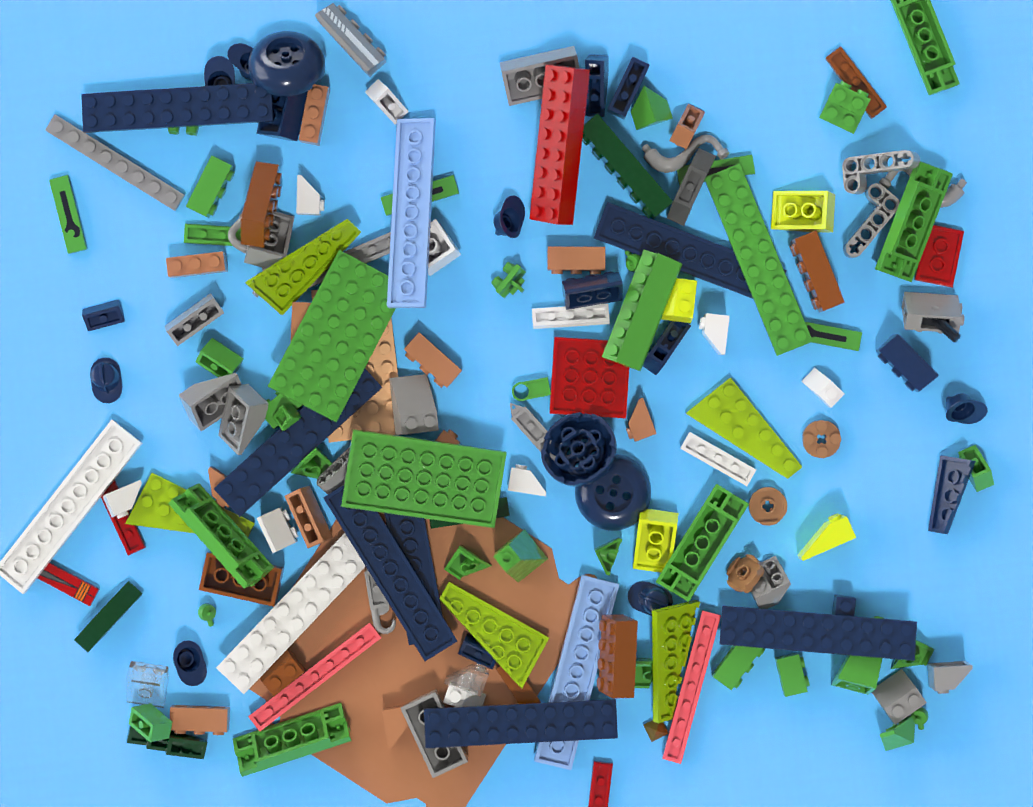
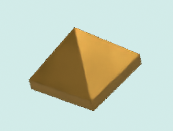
[643,720,669,742]

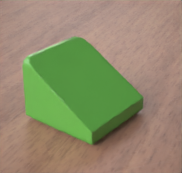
[273,403,301,431]

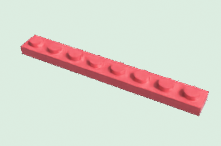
[662,610,721,764]
[248,622,382,731]

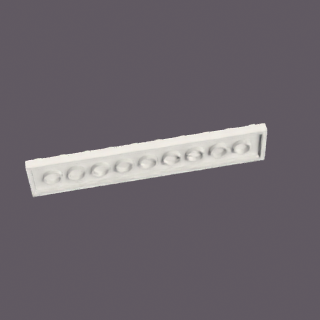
[0,420,143,594]
[216,533,366,694]

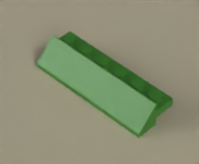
[890,0,960,96]
[875,161,953,282]
[602,250,682,372]
[168,483,274,589]
[656,484,749,602]
[232,703,352,777]

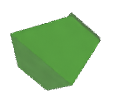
[631,86,673,131]
[291,447,332,479]
[594,537,623,576]
[444,545,492,580]
[891,640,935,669]
[635,658,653,688]
[879,714,915,751]

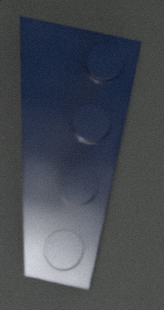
[928,455,976,534]

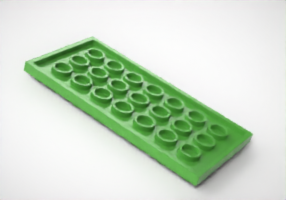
[267,250,396,422]
[341,429,507,528]

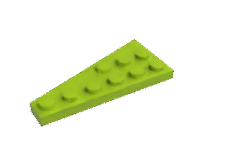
[245,219,361,315]
[685,377,802,479]
[125,473,255,537]
[440,582,549,689]
[652,600,700,723]

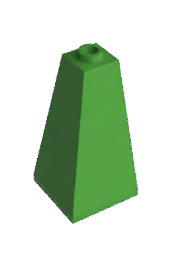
[493,529,548,583]
[831,616,885,695]

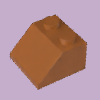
[260,648,306,696]

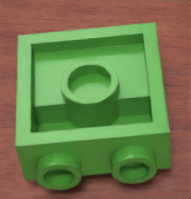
[819,81,871,134]

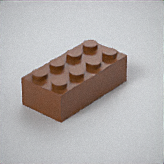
[241,161,282,248]
[789,231,845,313]
[199,551,284,607]
[597,614,638,698]

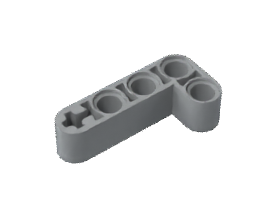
[842,150,920,195]
[843,183,900,259]
[316,447,350,494]

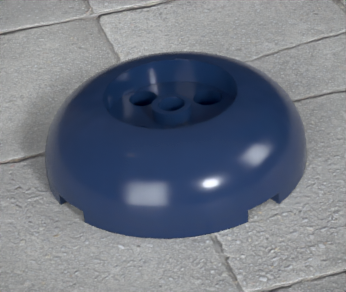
[248,31,325,96]
[541,412,617,487]
[575,454,651,531]

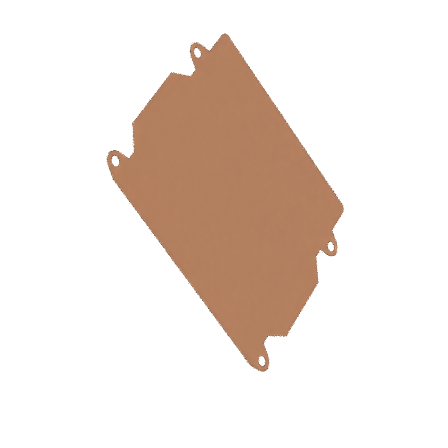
[250,512,597,807]

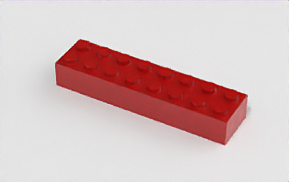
[529,65,590,225]

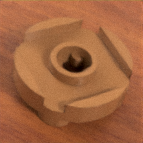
[802,420,841,458]
[748,487,787,526]
[726,554,764,593]

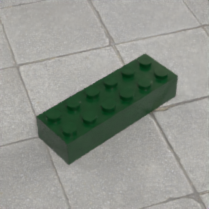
[582,113,673,220]

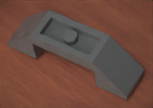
[667,148,716,226]

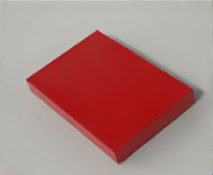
[914,225,964,288]

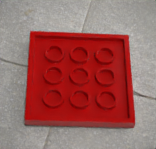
[549,337,629,419]

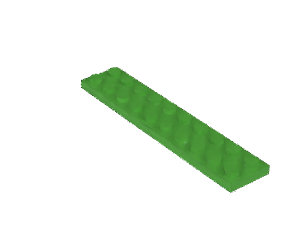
[704,163,813,356]

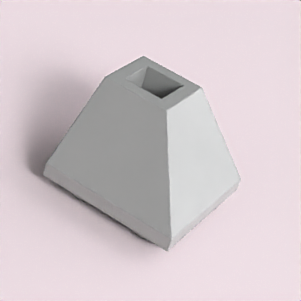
[742,555,791,609]

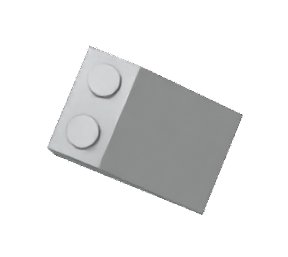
[244,211,294,269]
[178,373,242,432]
[389,374,439,435]
[218,384,269,455]

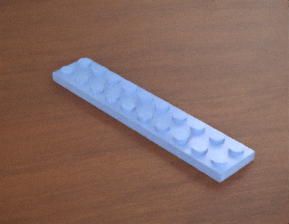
[387,118,436,308]
[534,575,619,770]

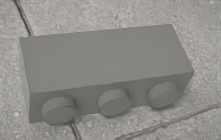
[164,293,224,347]

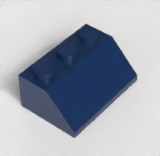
[256,91,308,141]
[562,271,623,310]
[876,334,939,392]

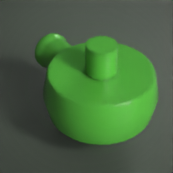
[625,251,641,272]
[198,603,216,627]
[910,707,929,730]

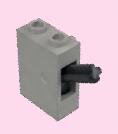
[901,292,964,342]

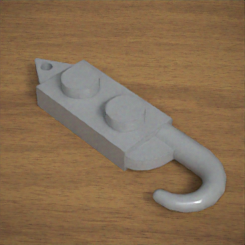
[510,403,567,461]
[364,569,396,634]

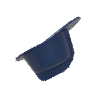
[227,43,253,80]
[204,56,235,86]
[493,195,525,238]
[90,358,122,403]
[946,393,988,424]
[628,581,673,616]
[173,640,207,686]

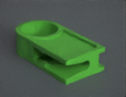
[512,377,551,401]

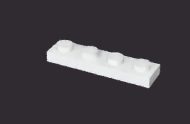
[532,304,610,329]
[680,432,756,486]

